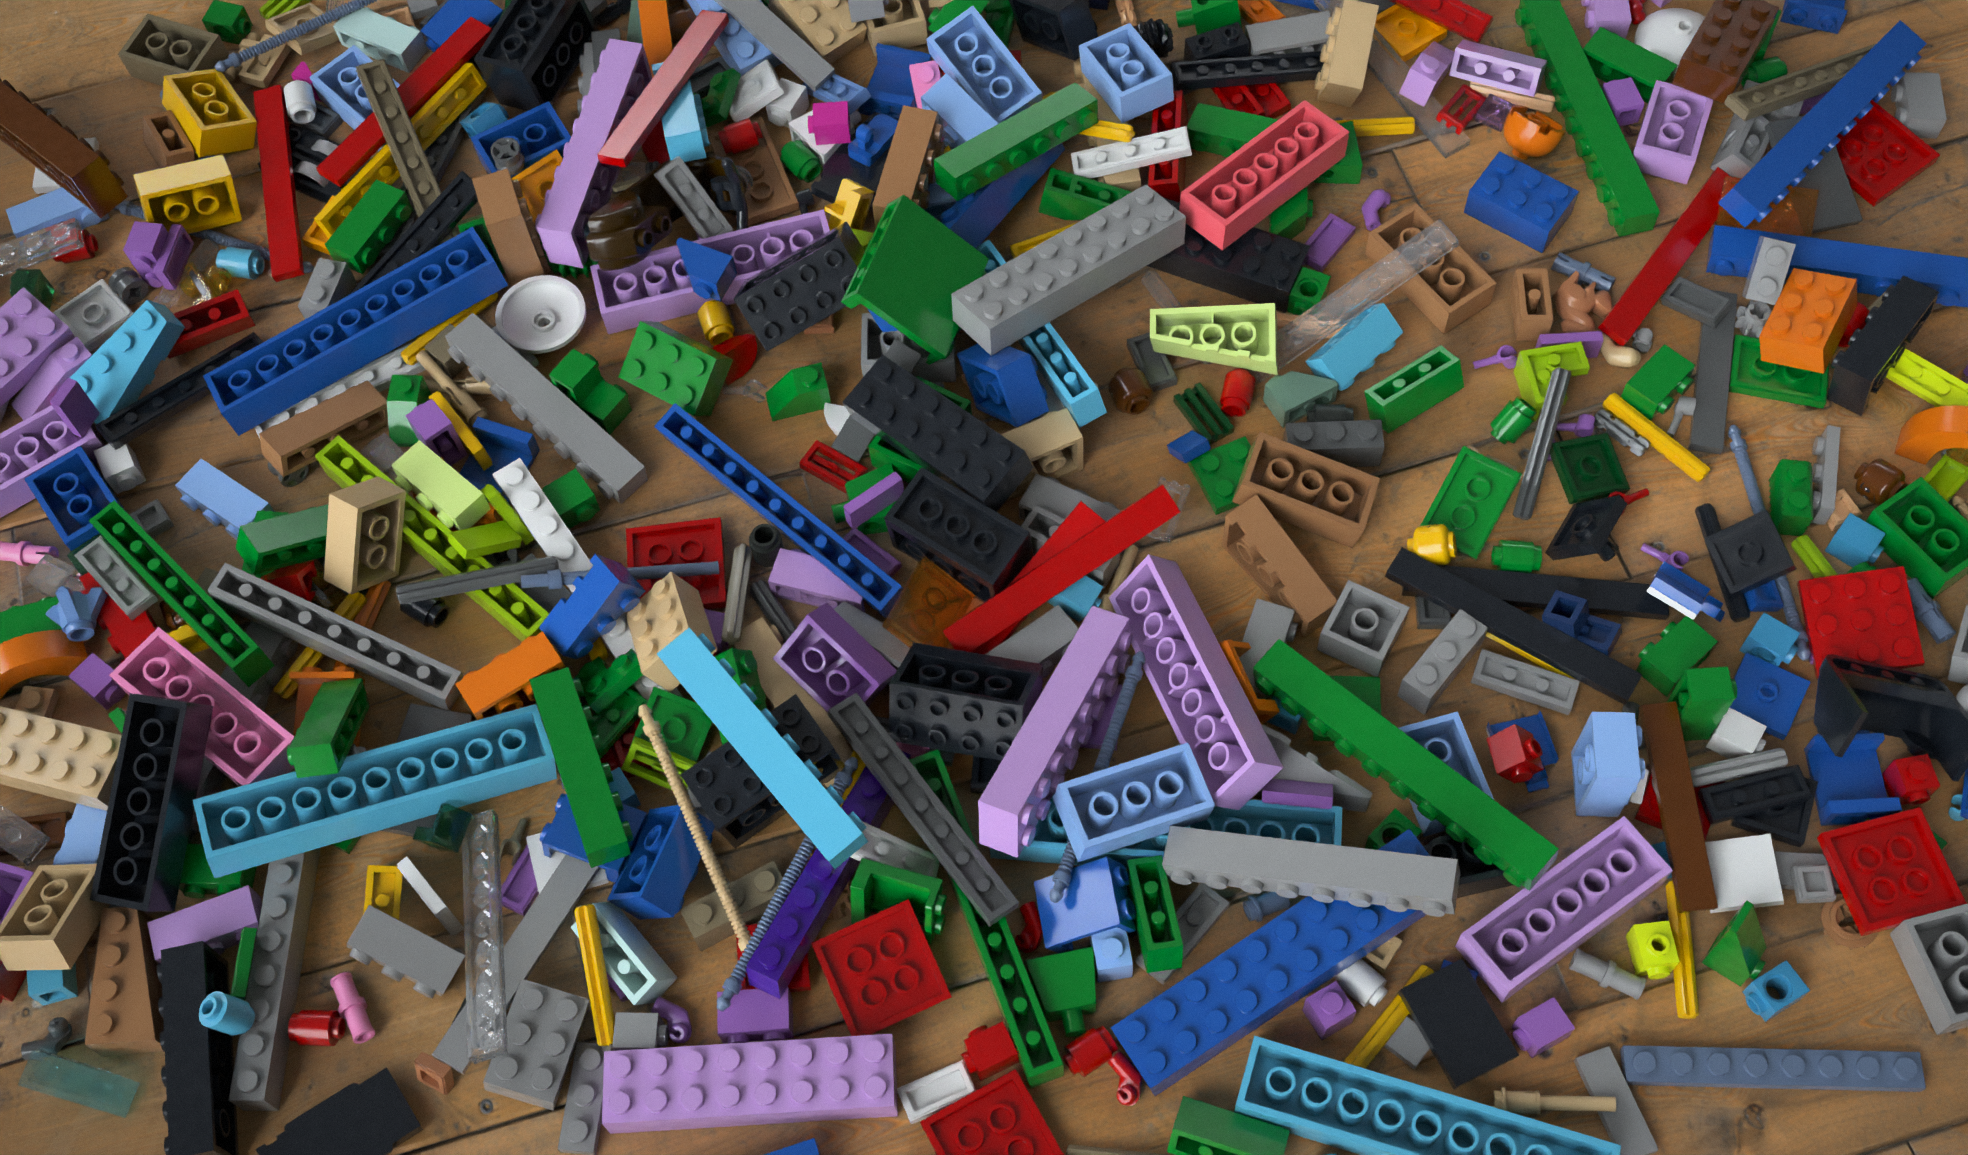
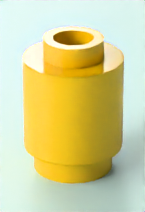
[697,300,734,346]

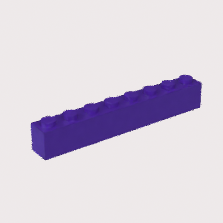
[746,751,911,999]

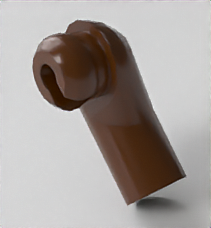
[159,600,187,631]

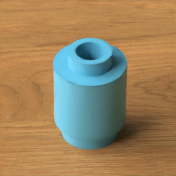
[216,247,265,280]
[199,991,255,1036]

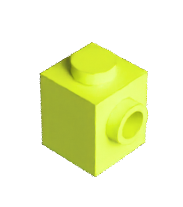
[1626,920,1680,980]

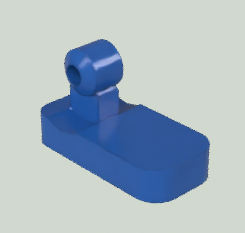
[848,114,898,166]

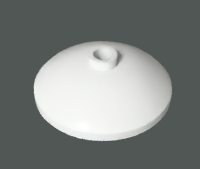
[1634,8,1705,78]
[495,275,587,354]

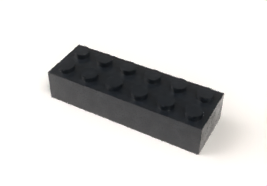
[1147,197,1310,313]
[842,354,1034,512]
[90,693,214,912]
[157,941,239,1155]

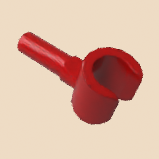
[1608,488,1649,515]

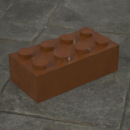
[1672,0,1779,104]

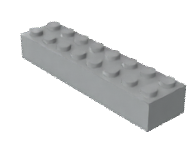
[951,184,1186,356]

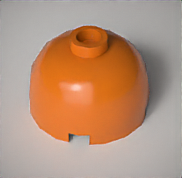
[1504,105,1566,160]

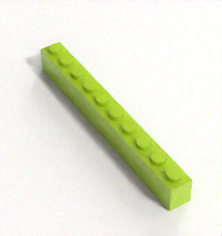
[315,435,551,642]

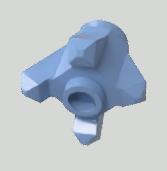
[45,586,107,642]

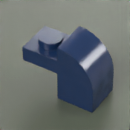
[1542,590,1622,656]

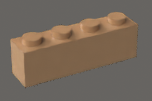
[259,380,388,477]

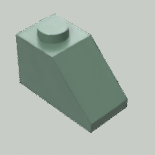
[1263,371,1339,428]

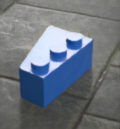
[539,553,645,660]

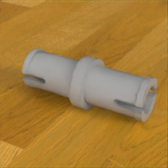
[1569,948,1646,1000]

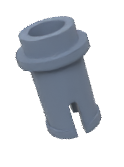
[1243,892,1290,922]

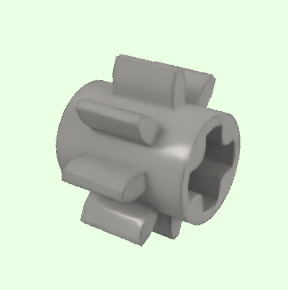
[1735,300,1772,338]

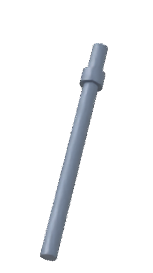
[521,561,719,590]

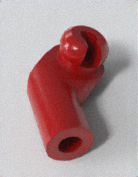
[1629,0,1647,25]
[1015,901,1043,953]
[1108,1051,1142,1106]

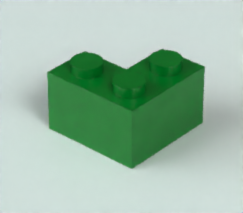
[549,349,632,435]

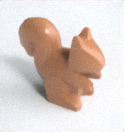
[1552,271,1612,333]

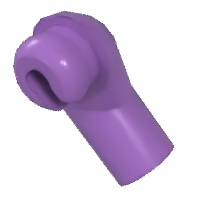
[651,996,692,1043]

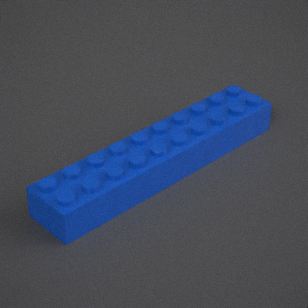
[203,227,508,436]
[1111,828,1430,1096]

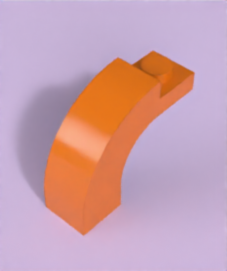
[1894,405,1968,465]
[0,630,88,699]

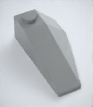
[1255,724,1373,812]

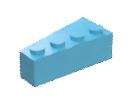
[651,62,710,162]
[70,300,185,424]

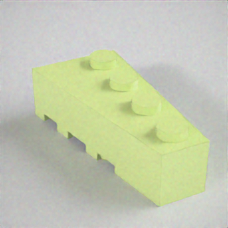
[1150,303,1278,375]

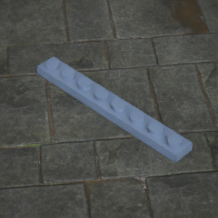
[1620,1045,1926,1092]

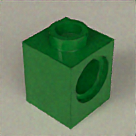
[202,0,253,45]
[1287,266,1331,318]
[1365,808,1422,850]

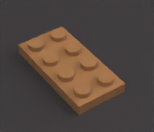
[708,117,799,226]

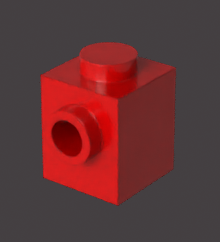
[1486,724,1544,784]
[1882,754,1940,806]
[961,1021,1019,1081]

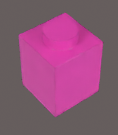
[808,101,851,145]

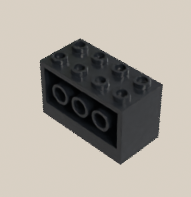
[474,0,599,111]
[733,221,865,351]
[884,467,1033,602]
[889,643,1043,761]
[681,694,845,849]

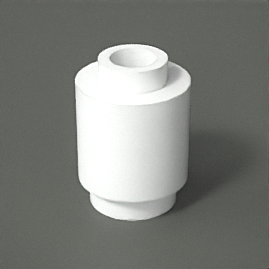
[283,80,317,124]
[1334,959,1388,1008]

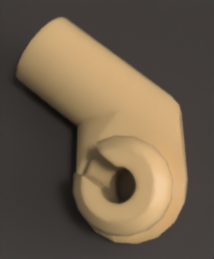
[1600,334,1641,367]

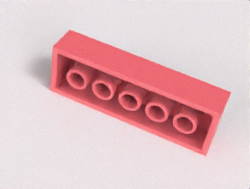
[1179,100,1350,251]

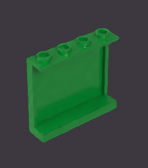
[841,194,989,365]

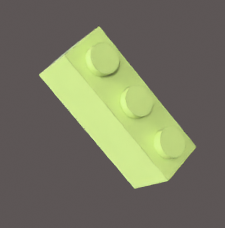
[391,440,491,530]

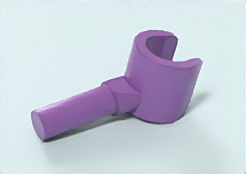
[1473,345,1517,369]
[1556,414,1595,438]
[1640,543,1689,571]

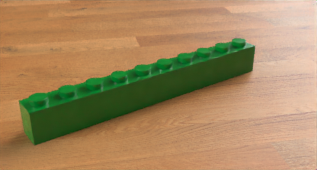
[1515,0,1660,237]
[1253,639,1559,891]
[909,749,1064,1089]

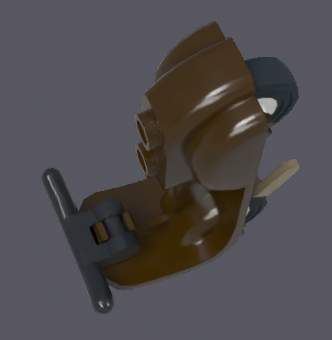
[584,151,753,271]

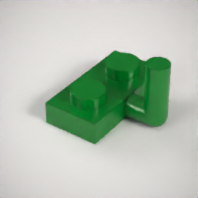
[693,68,741,127]

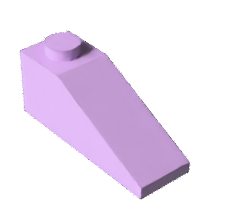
[1399,41,1455,107]
[11,337,92,421]
[768,548,865,613]

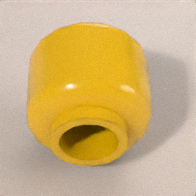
[1407,524,1457,565]

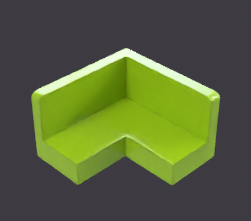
[1513,341,1590,421]

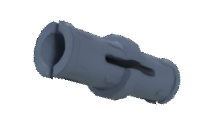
[1551,252,1616,293]
[1907,578,1956,644]

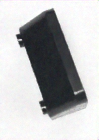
[1814,654,1968,782]

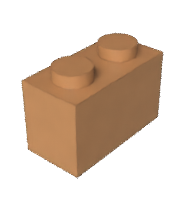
[143,110,194,169]
[1510,268,1554,341]

